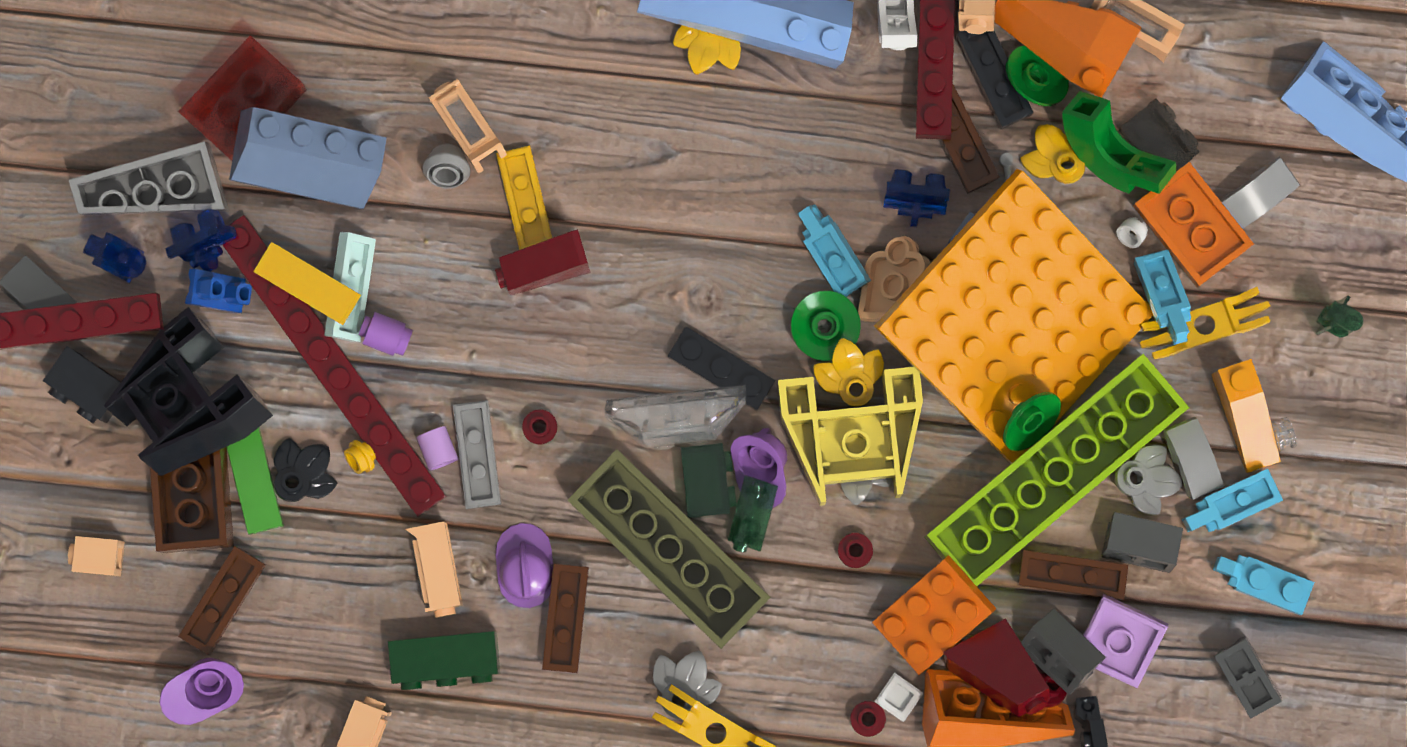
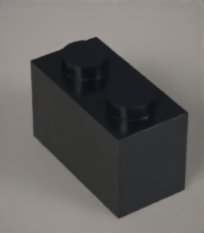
[43,346,121,424]

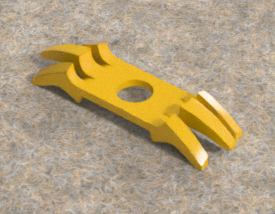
[1139,287,1270,359]
[652,684,776,747]

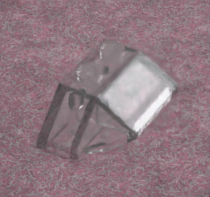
[604,385,747,450]

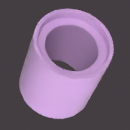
[416,426,458,471]

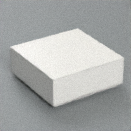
[874,673,923,722]

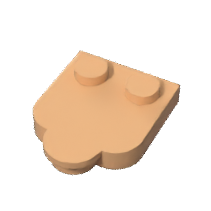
[858,236,931,322]

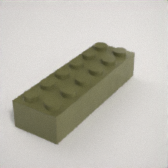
[568,449,771,649]

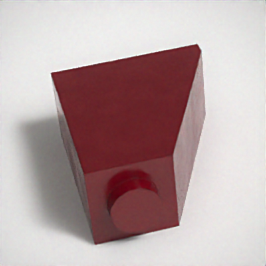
[495,229,591,296]
[944,618,1050,717]

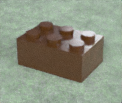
[148,445,234,553]

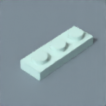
[324,232,376,342]

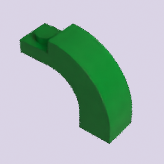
[1062,91,1176,194]

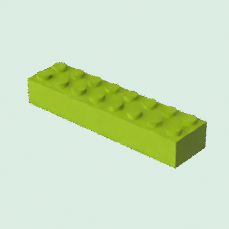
[924,353,1190,586]

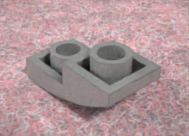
[1221,156,1300,229]
[1163,417,1224,499]

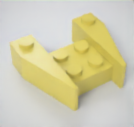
[777,367,923,506]

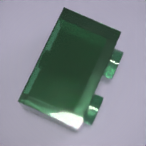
[681,443,737,520]

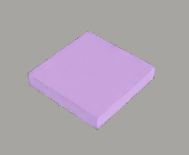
[1083,594,1168,688]

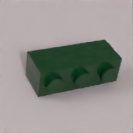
[388,631,501,690]

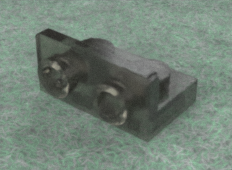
[1119,98,1199,172]

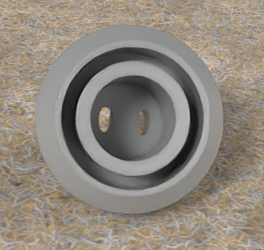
[423,144,470,189]

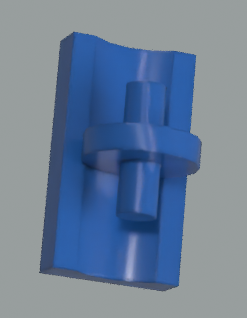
[185,269,252,313]

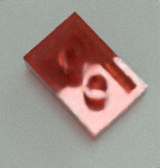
[178,35,307,162]

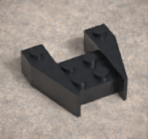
[104,307,273,476]

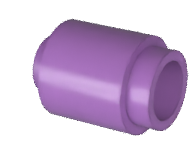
[358,312,413,356]

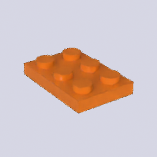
[1133,162,1254,288]
[872,555,996,675]

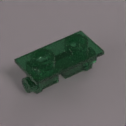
[1316,295,1363,338]
[728,475,778,552]

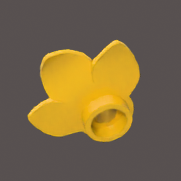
[673,25,741,75]
[1020,124,1085,184]
[814,338,884,407]

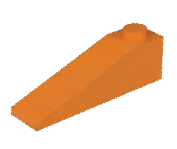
[995,0,1142,98]
[922,669,1075,747]

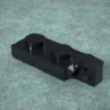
[1074,696,1108,747]

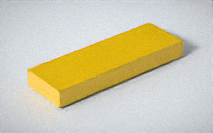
[496,145,552,250]
[253,242,361,325]

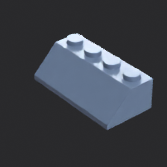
[229,107,387,209]

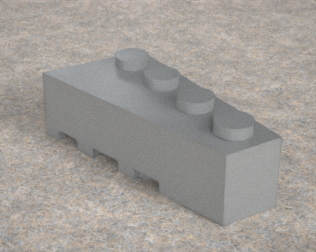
[69,141,229,215]

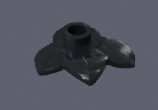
[274,438,338,502]

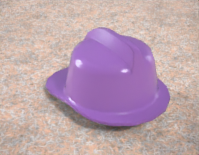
[731,428,787,509]
[496,523,553,608]
[159,658,244,725]

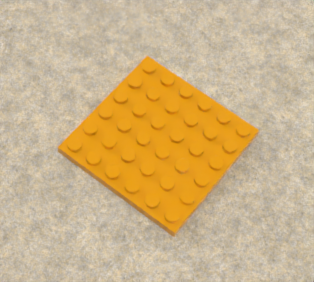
[874,169,1153,464]

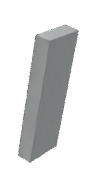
[453,400,501,509]

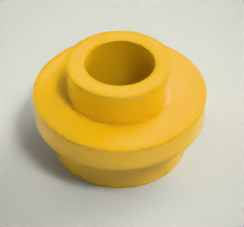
[344,440,376,474]

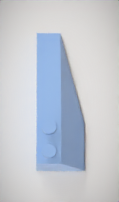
[637,0,854,69]
[1281,41,1407,182]

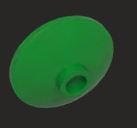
[1006,45,1069,106]
[791,291,861,361]
[1003,392,1061,451]

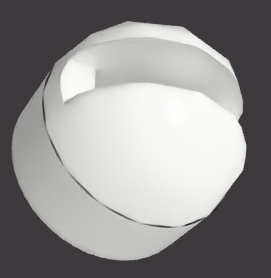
[1116,217,1148,248]

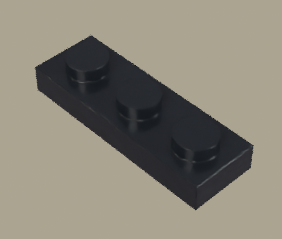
[957,31,1034,129]
[668,326,775,411]

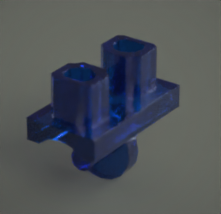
[883,169,950,227]
[165,209,238,272]
[83,232,146,283]

